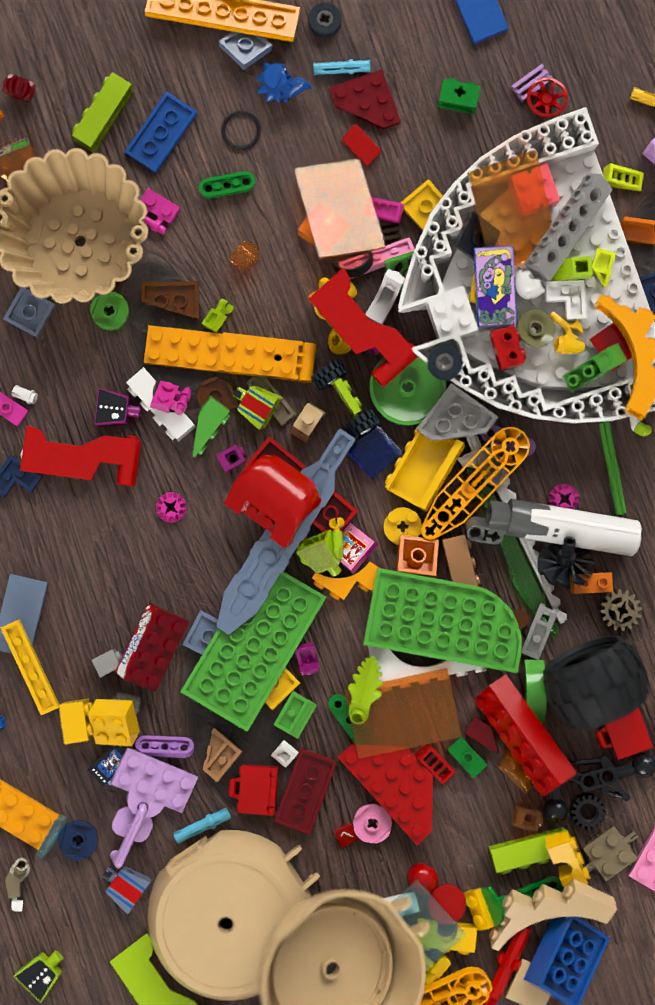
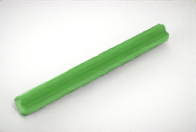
[599,421,626,515]

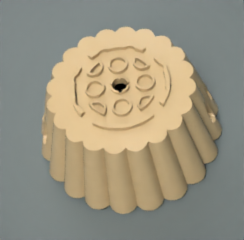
[0,148,148,303]

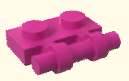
[140,188,181,235]
[150,381,191,415]

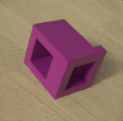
[216,444,247,474]

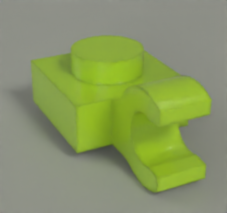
[201,298,234,332]

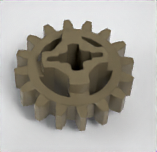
[599,589,642,631]

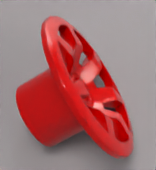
[527,77,568,118]

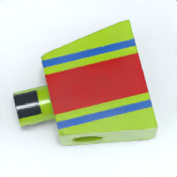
[233,386,283,430]

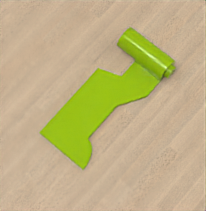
[110,933,198,1005]

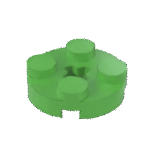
[90,291,129,330]

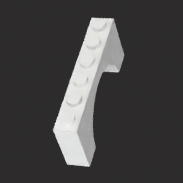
[368,646,487,692]

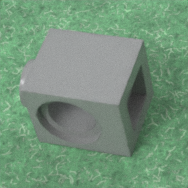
[92,649,122,677]

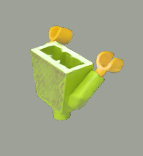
[296,517,344,577]

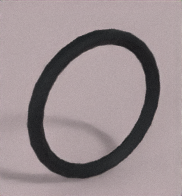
[221,110,261,150]

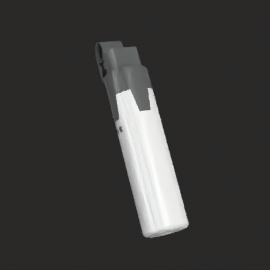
[465,499,642,556]

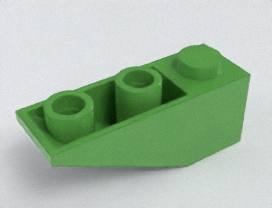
[562,343,627,393]
[192,395,230,457]

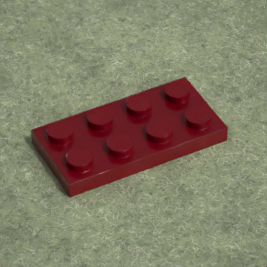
[274,747,337,835]

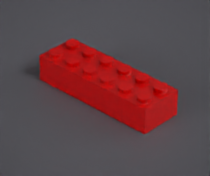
[244,436,358,533]
[474,675,577,796]

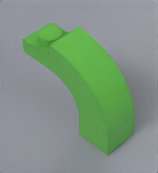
[522,660,546,725]

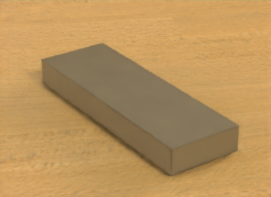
[246,376,297,427]

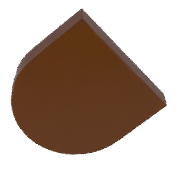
[196,377,239,412]

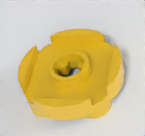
[383,507,422,545]

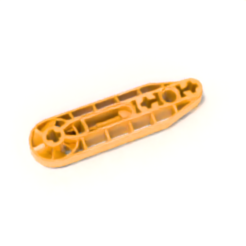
[421,427,530,540]
[420,967,492,1005]

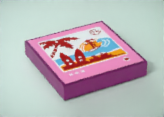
[340,522,378,574]

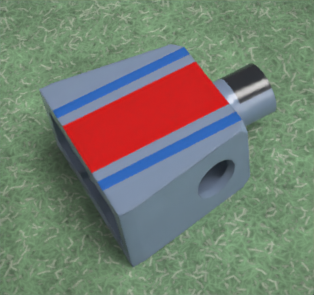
[102,866,152,914]

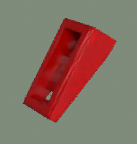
[415,742,456,785]

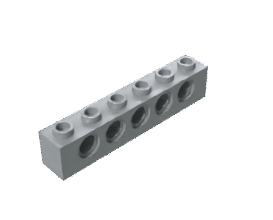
[524,173,613,281]

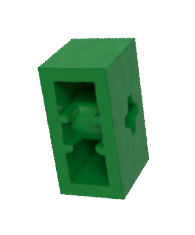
[437,78,481,114]

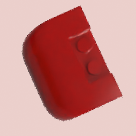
[224,455,322,549]

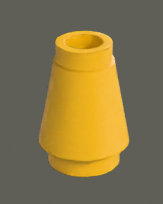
[554,335,585,354]

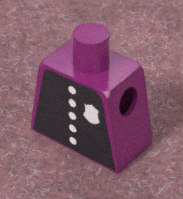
[94,388,141,427]

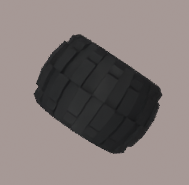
[543,636,649,730]

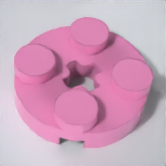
[353,803,392,843]

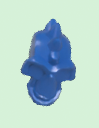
[256,63,313,103]

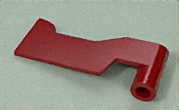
[308,268,418,388]
[20,425,142,487]

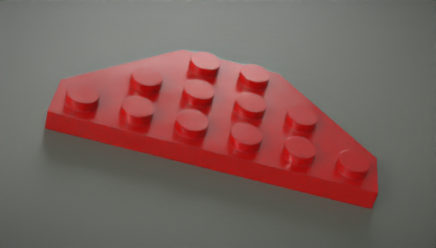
[337,744,433,845]

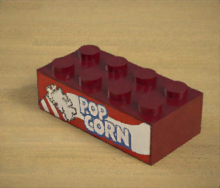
[115,602,189,692]

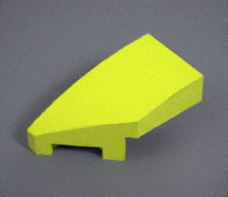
[592,248,616,288]

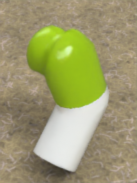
[629,416,652,436]

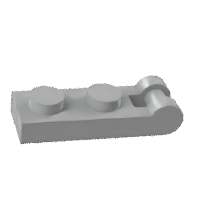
[521,603,559,660]

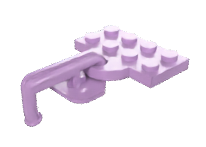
[110,747,198,868]

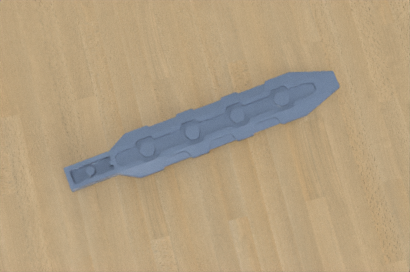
[216,428,356,635]

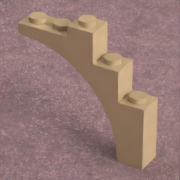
[489,879,617,951]

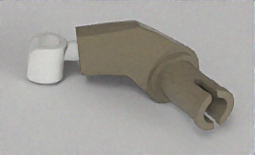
[5,858,30,912]

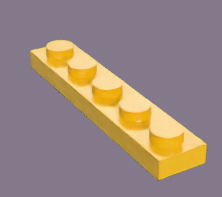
[1,619,59,715]

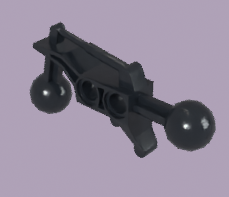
[543,753,655,823]

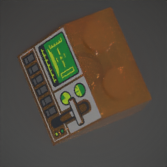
[0,133,37,182]

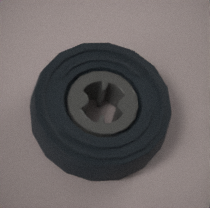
[308,2,342,38]
[427,345,463,381]

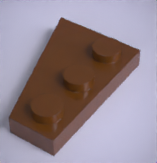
[141,281,200,320]

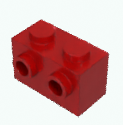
[489,325,526,372]

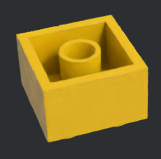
[59,698,94,744]
[88,699,140,746]

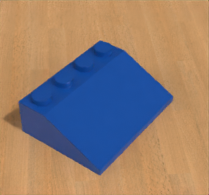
[524,917,610,1005]

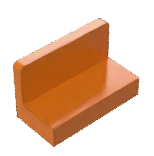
[620,217,655,246]

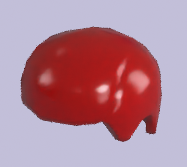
[407,863,439,895]

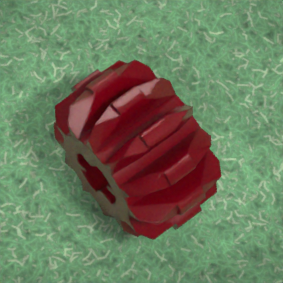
[2,74,36,102]

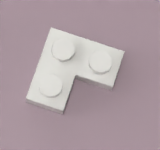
[544,280,587,321]

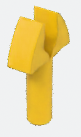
[550,312,583,340]

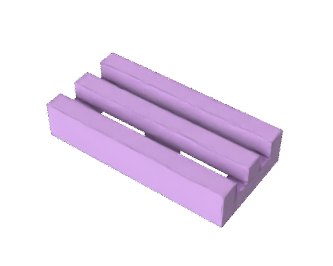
[511,64,552,103]

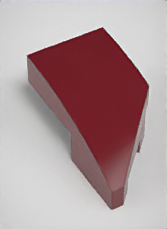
[465,717,499,754]

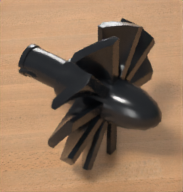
[537,537,595,589]

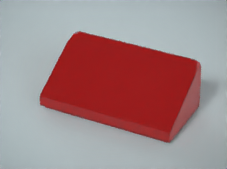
[341,124,381,167]

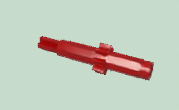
[483,926,532,1005]

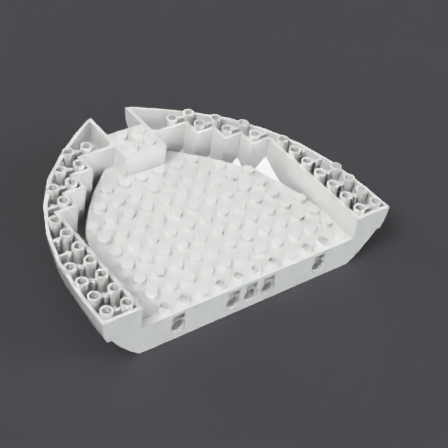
[398,107,655,423]

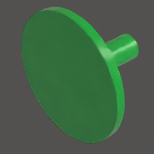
[480,886,505,926]

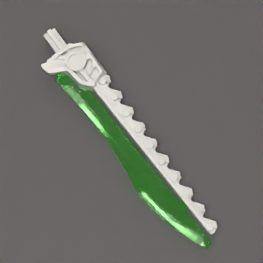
[458,435,567,634]

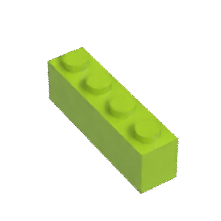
[72,72,134,153]
[488,827,566,874]

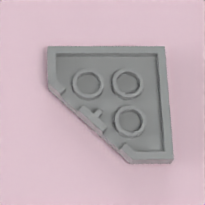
[417,383,498,442]

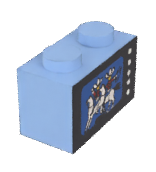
[87,745,126,787]

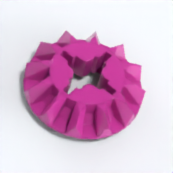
[549,484,579,510]
[156,492,187,523]

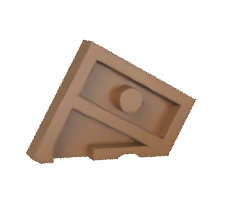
[203,728,243,782]

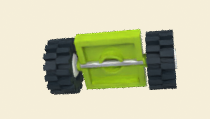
[311,359,380,439]

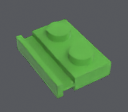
[273,691,317,739]

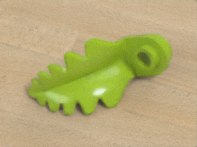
[348,656,383,724]

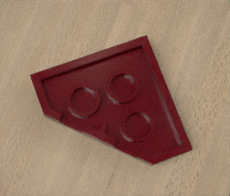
[329,69,401,130]

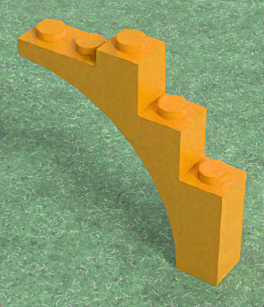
[594,294,655,421]

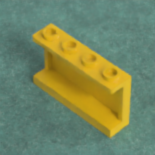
[385,424,465,512]

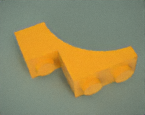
[312,562,379,601]

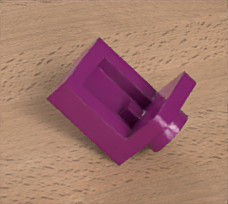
[295,642,320,675]

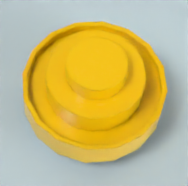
[328,329,351,355]

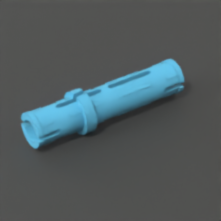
[313,59,370,75]
[173,807,231,844]

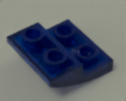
[348,425,403,480]

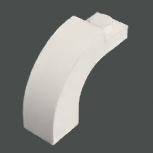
[366,269,405,325]

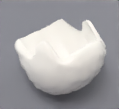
[515,269,545,299]

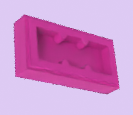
[363,196,405,224]
[0,392,29,427]

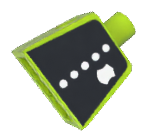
[14,951,63,1003]

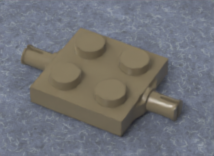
[582,826,639,881]

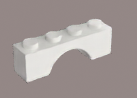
[126,367,196,441]

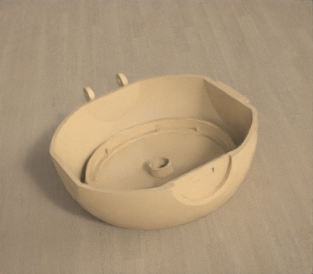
[148,830,320,1001]
[258,889,430,1005]

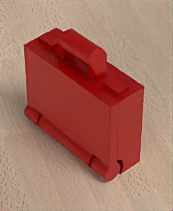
[595,708,653,760]
[228,764,279,816]

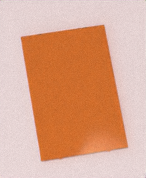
[467,150,552,266]
[294,159,386,260]
[344,668,461,759]

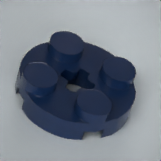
[58,820,99,861]

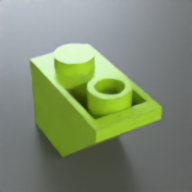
[550,256,593,281]

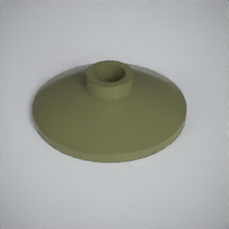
[517,309,555,347]

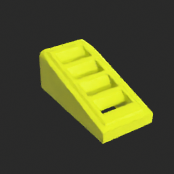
[603,163,644,192]

